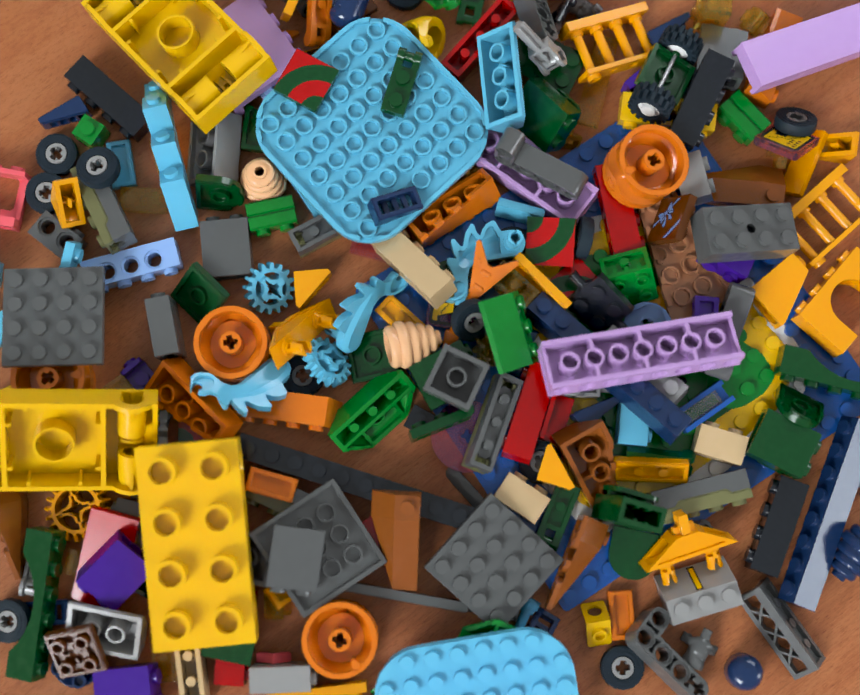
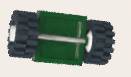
[628,24,704,125]

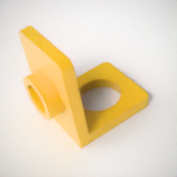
[581,600,612,647]

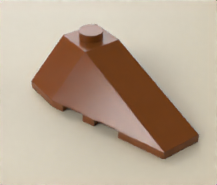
[704,165,786,206]
[551,419,618,522]
[371,489,422,591]
[0,491,29,580]
[544,515,611,610]

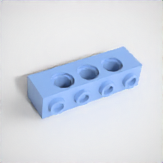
[80,237,184,293]

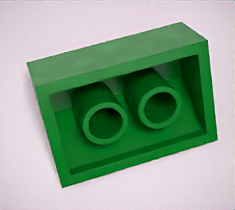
[478,290,539,375]

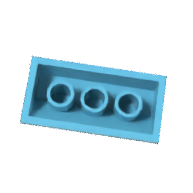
[477,21,525,133]

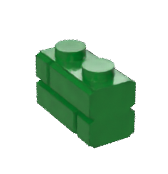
[716,90,771,146]
[245,194,299,238]

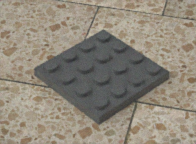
[1,266,105,368]
[249,478,387,618]
[424,493,564,623]

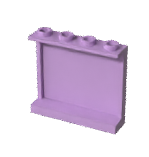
[223,0,300,116]

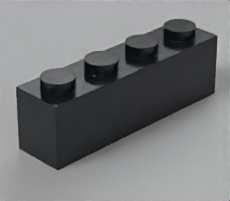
[669,48,735,152]
[64,55,149,142]
[744,475,810,578]

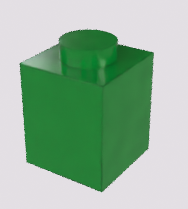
[72,114,111,148]

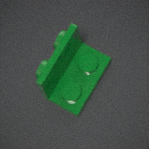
[598,246,659,305]

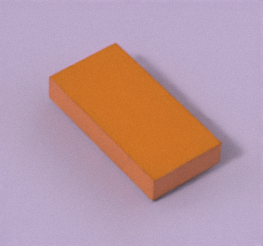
[245,466,299,503]
[607,589,635,641]

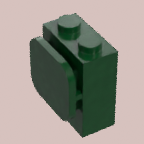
[519,78,581,153]
[408,339,483,412]
[745,408,822,479]
[591,484,668,534]

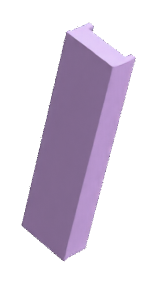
[731,3,860,95]
[475,106,599,225]
[537,310,745,397]

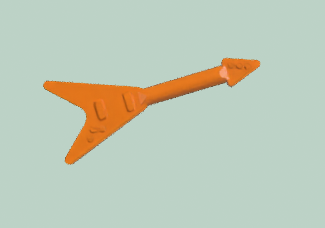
[442,239,519,348]

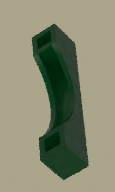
[773,344,860,401]
[5,526,66,683]

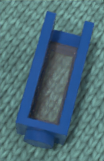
[679,380,735,434]

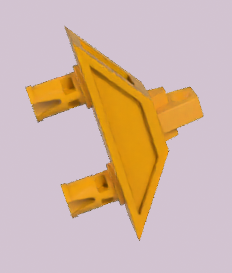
[268,298,339,371]
[638,509,738,586]

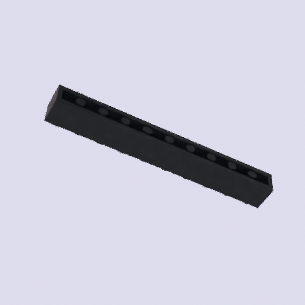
[240,433,475,528]

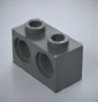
[28,210,88,259]

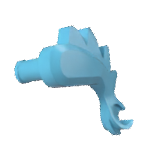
[446,220,525,306]
[324,271,408,354]
[190,358,291,417]

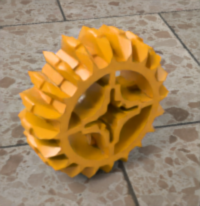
[44,490,112,542]

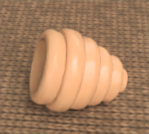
[240,157,287,202]
[383,321,442,369]

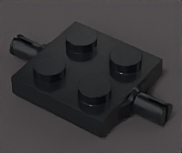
[567,270,635,333]

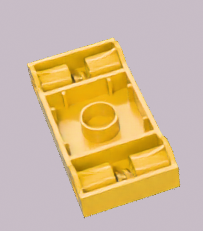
[81,0,278,134]
[0,389,158,496]
[134,436,259,653]

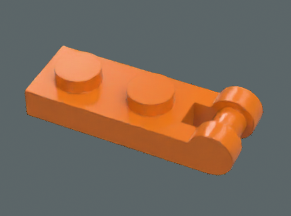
[303,0,332,48]

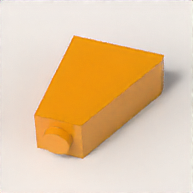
[751,253,809,329]

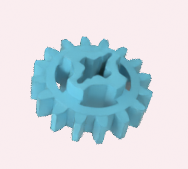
[242,262,295,314]
[302,337,351,388]

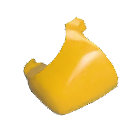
[402,16,446,60]

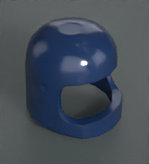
[329,0,369,28]
[724,653,763,691]

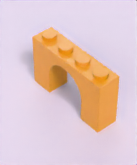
[790,246,860,358]

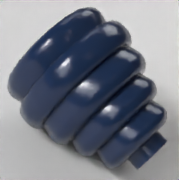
[831,524,860,582]

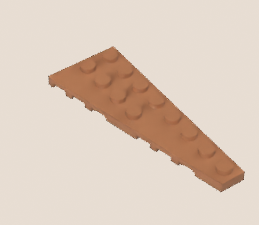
[637,191,729,320]

